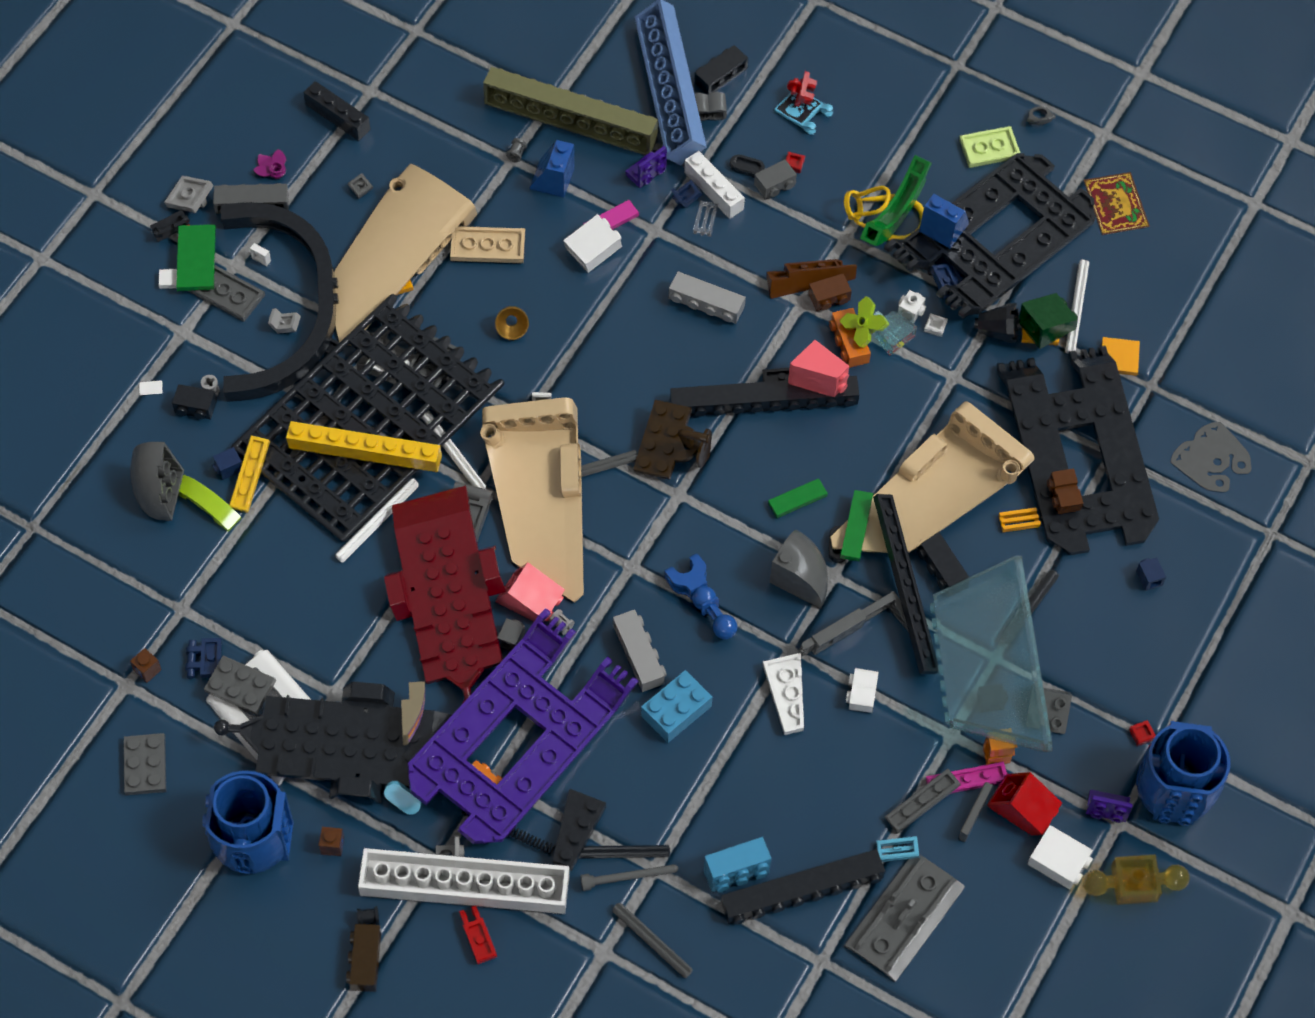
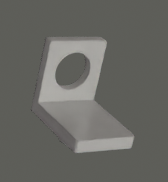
[436,837,464,857]

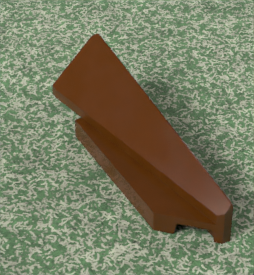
[766,259,857,299]

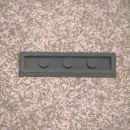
[885,769,961,834]

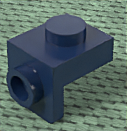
[671,180,703,208]

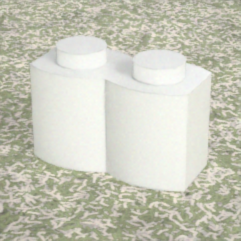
[846,668,879,713]

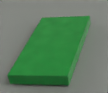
[176,225,216,291]

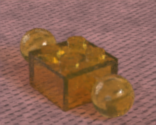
[1082,855,1190,904]

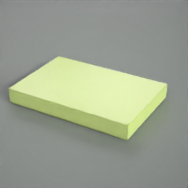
[959,126,1020,168]

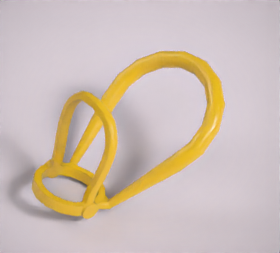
[844,186,924,241]

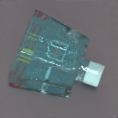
[873,311,917,356]

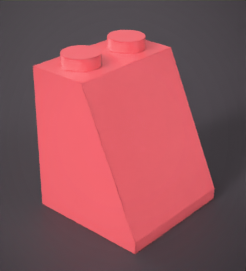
[788,340,849,397]
[495,562,565,622]

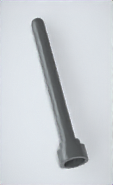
[580,864,678,891]

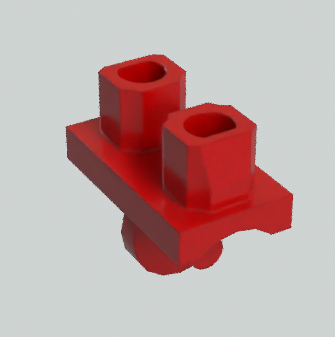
[787,71,817,107]

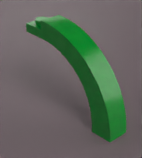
[860,155,932,246]

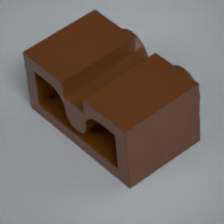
[808,274,852,311]
[1047,468,1083,514]

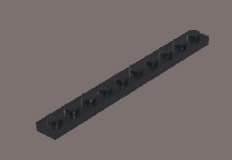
[873,494,940,674]

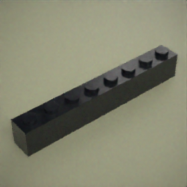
[721,849,885,925]

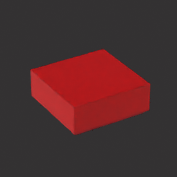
[786,152,805,173]
[1129,720,1156,746]

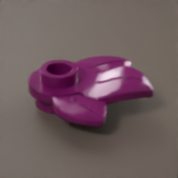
[253,149,286,179]

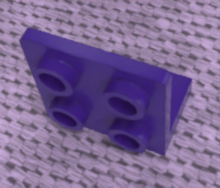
[625,146,667,188]
[1086,789,1133,823]

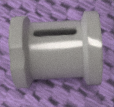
[201,375,220,397]
[549,609,575,635]

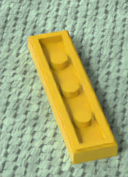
[229,435,270,513]

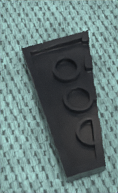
[553,789,606,871]

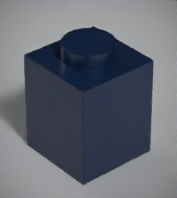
[212,447,242,480]
[1136,557,1166,591]

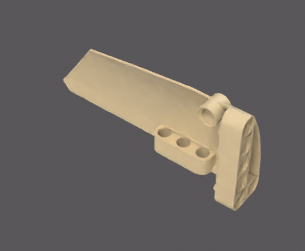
[480,398,584,603]

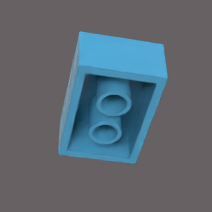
[641,670,713,743]
[703,837,771,892]

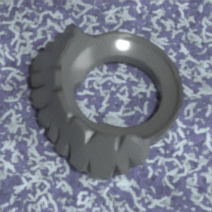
[1026,107,1056,125]

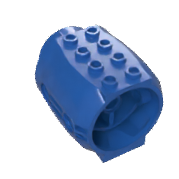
[1136,721,1230,826]
[202,771,294,874]

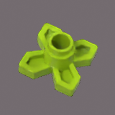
[840,296,889,348]

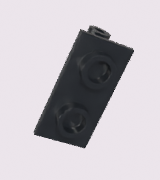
[150,210,190,242]

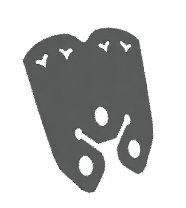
[1171,422,1252,492]

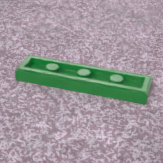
[840,490,873,562]

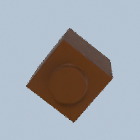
[130,648,162,683]
[319,827,344,857]

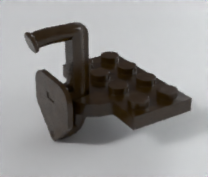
[633,400,712,480]

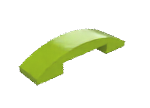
[178,475,241,532]

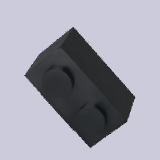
[172,384,217,419]

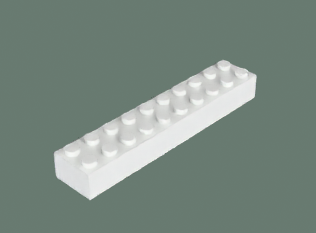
[358,848,569,914]

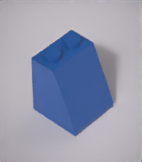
[530,140,574,197]
[919,194,969,248]

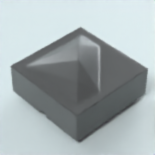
[348,173,373,199]

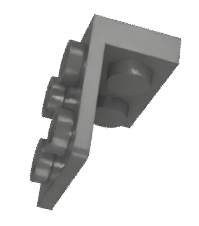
[1026,685,1072,734]

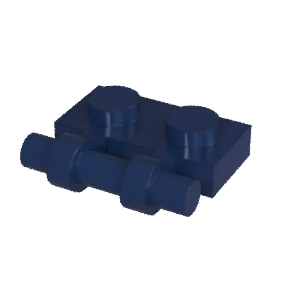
[185,638,222,679]

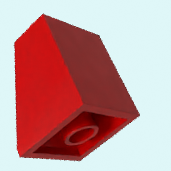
[987,772,1062,835]

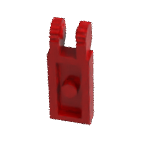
[459,905,497,964]

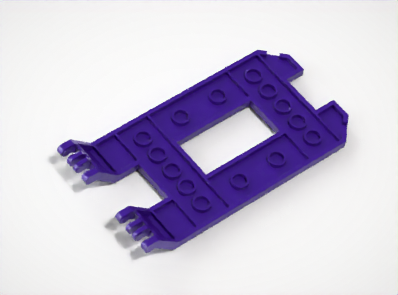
[408,608,639,844]

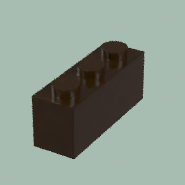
[346,924,382,992]

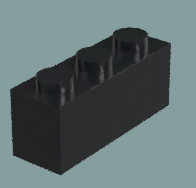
[694,45,748,95]
[917,532,969,595]

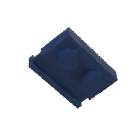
[930,264,963,299]

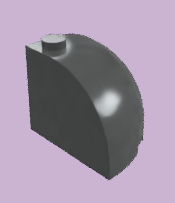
[130,442,184,521]
[770,530,828,609]

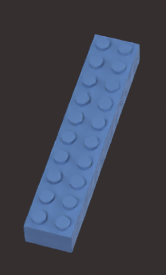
[635,0,707,165]

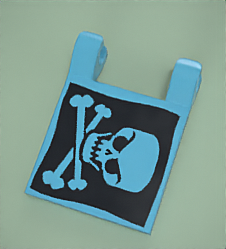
[774,93,833,135]

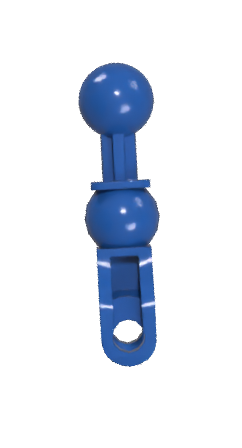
[664,554,738,639]

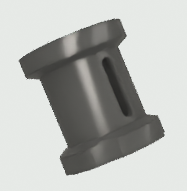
[506,138,527,162]

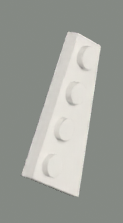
[763,653,804,735]

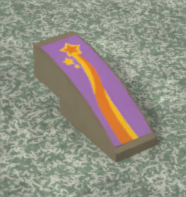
[401,682,425,745]

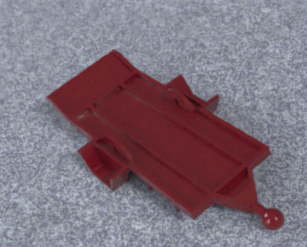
[384,485,506,704]

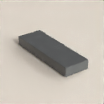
[958,782,993,842]

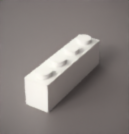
[684,151,745,219]

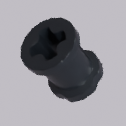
[357,906,380,925]

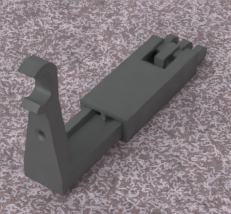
[799,591,932,656]

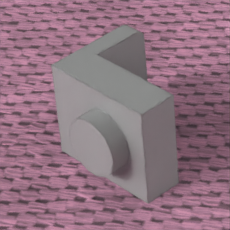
[268,308,301,334]

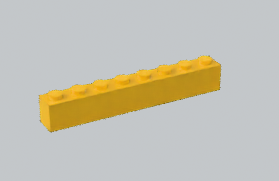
[286,421,442,472]

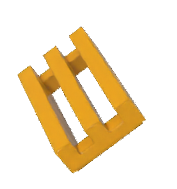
[998,507,1041,532]

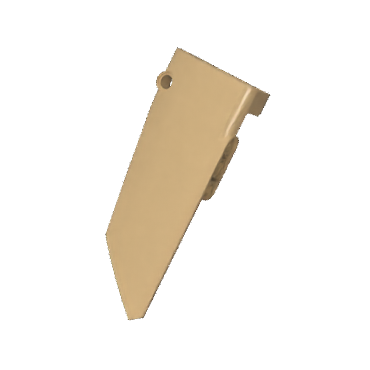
[334,164,477,346]
[830,401,1034,553]

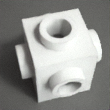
[897,290,926,324]

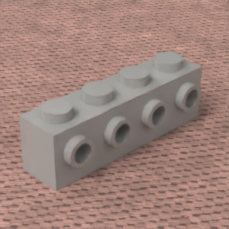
[669,272,746,324]
[613,609,667,692]

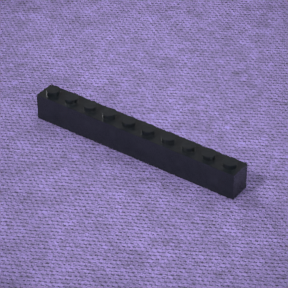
[670,376,860,417]

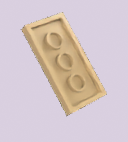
[450,226,525,263]

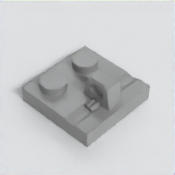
[164,176,213,213]

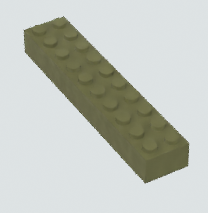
[483,67,658,155]

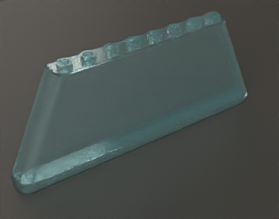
[930,556,1052,752]

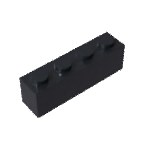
[303,81,370,141]

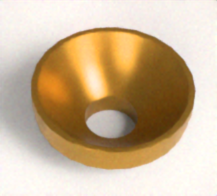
[495,306,529,340]

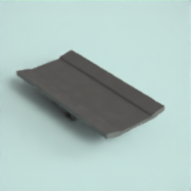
[844,854,965,982]

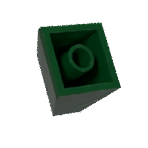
[1018,293,1078,349]

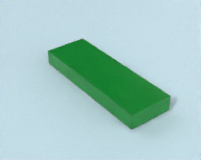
[768,478,828,518]

